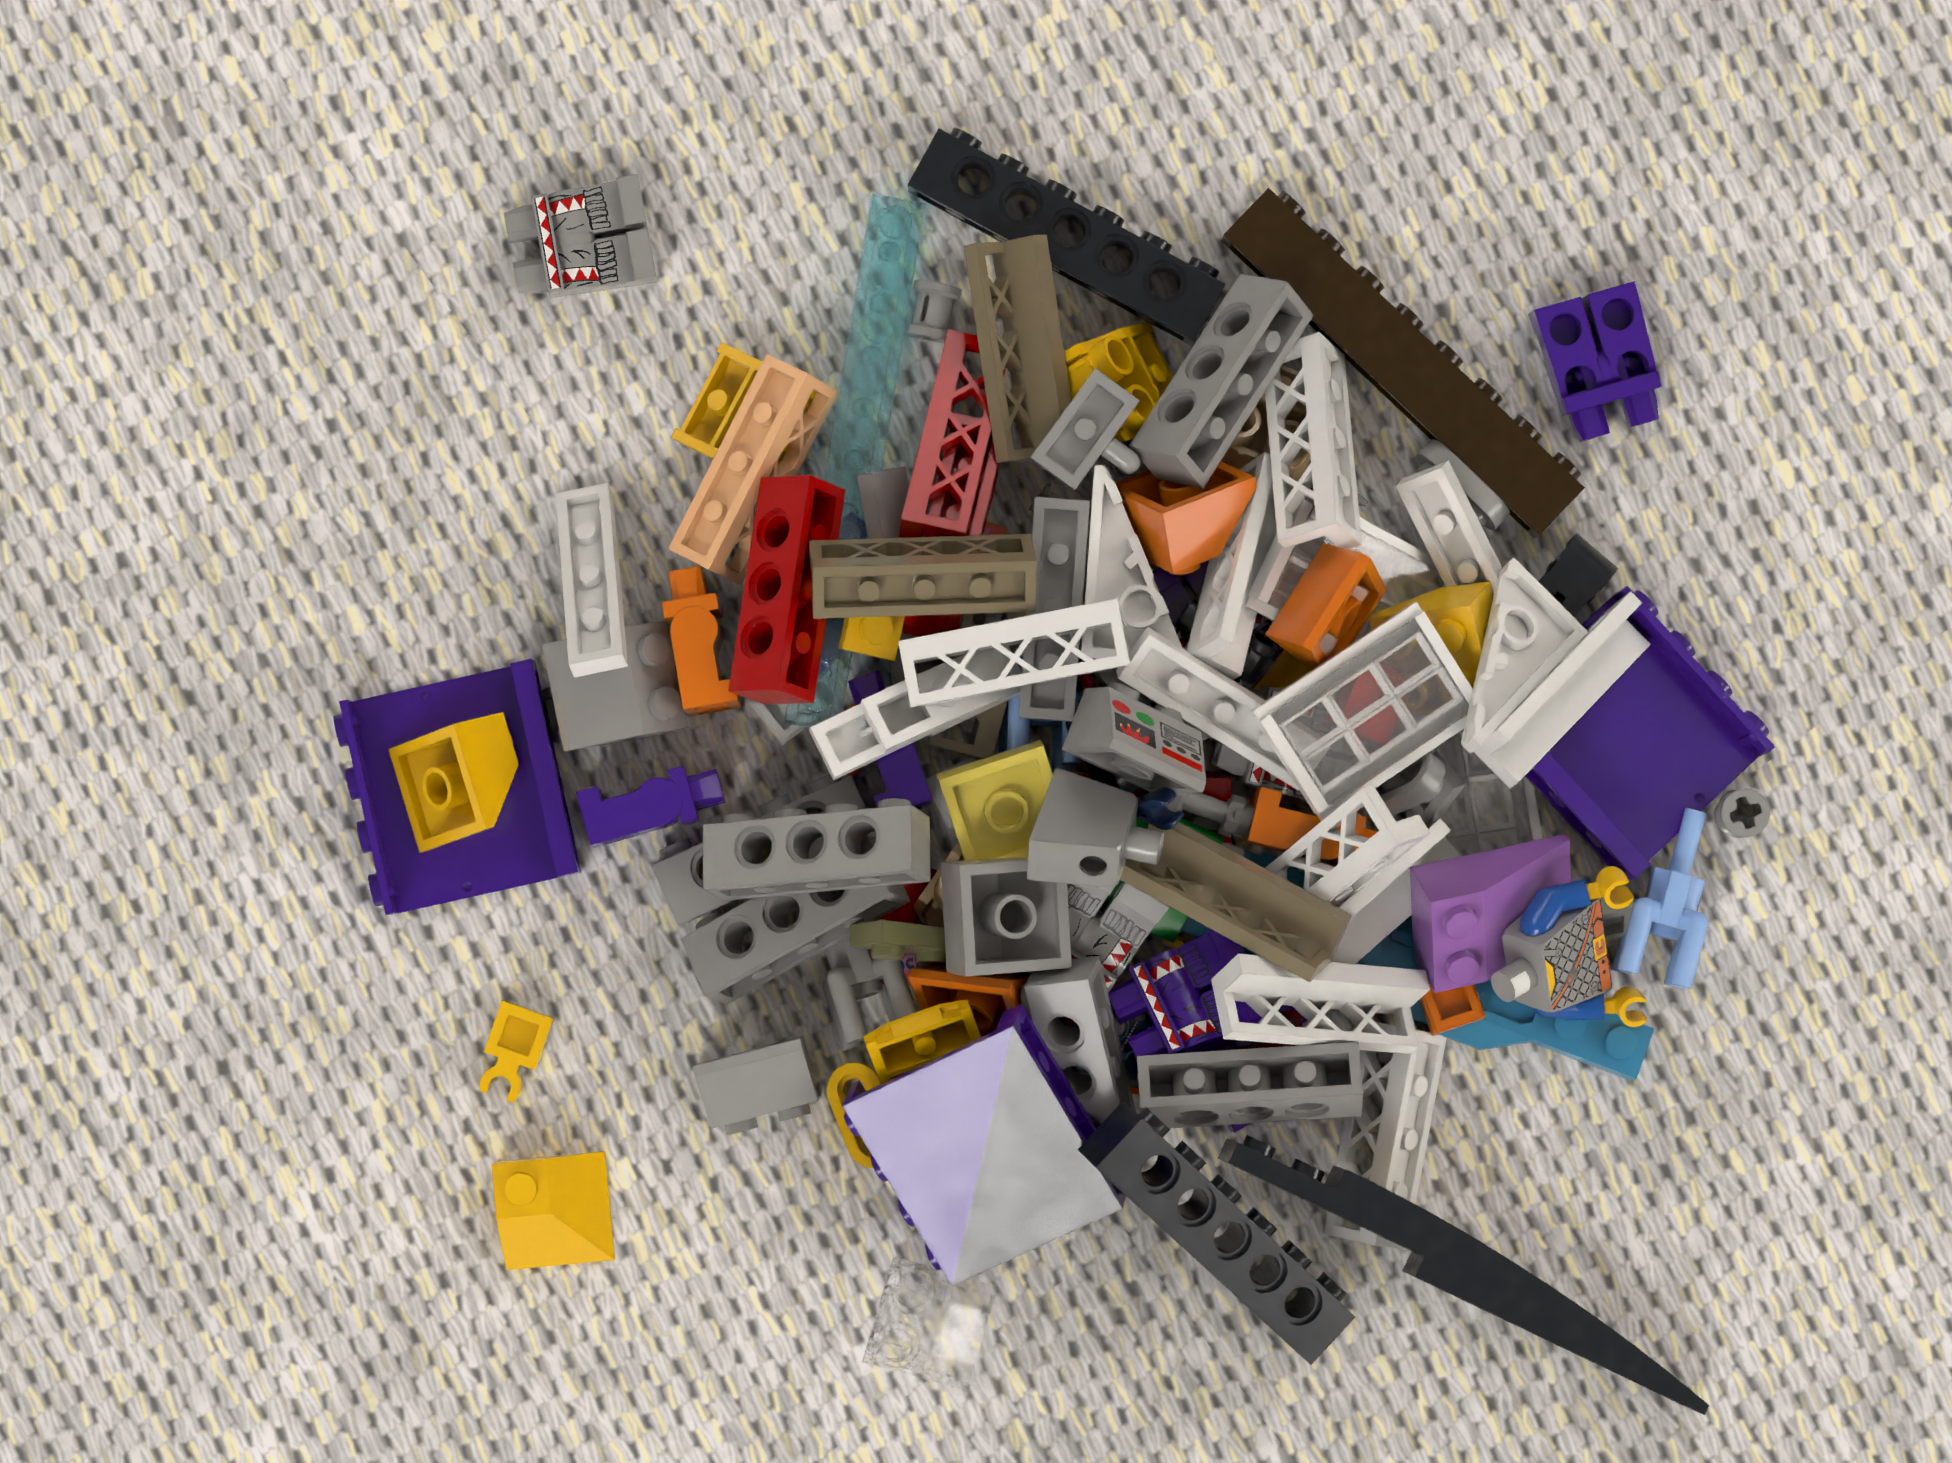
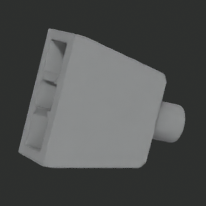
[1027,768,1164,887]

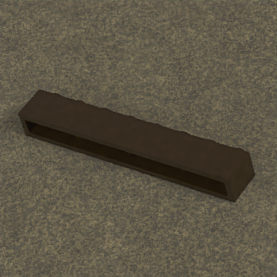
[1221,188,1585,539]

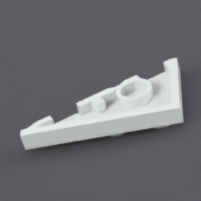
[1080,465,1185,660]
[1461,557,1588,754]

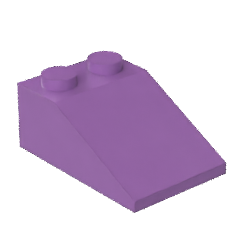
[1410,834,1571,993]

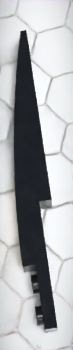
[1218,1135,1709,1415]

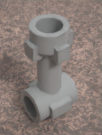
[1149,792,1255,837]

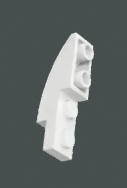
[809,646,1022,780]

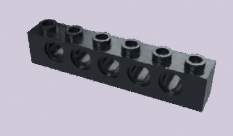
[907,127,1225,346]
[1077,1101,1355,1365]

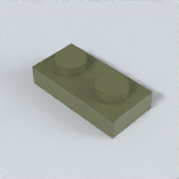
[850,920,946,965]

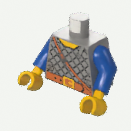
[1491,866,1647,1027]

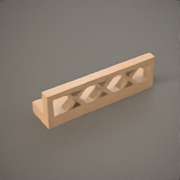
[668,354,839,586]

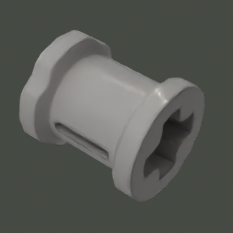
[904,280,962,343]
[1714,788,1770,838]

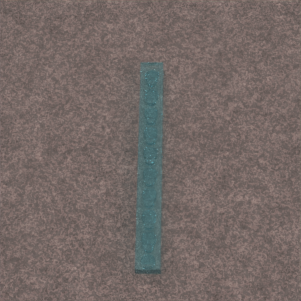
[784,193,926,728]

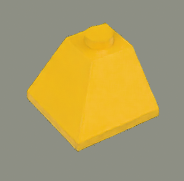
[388,712,519,853]
[491,1151,615,1270]

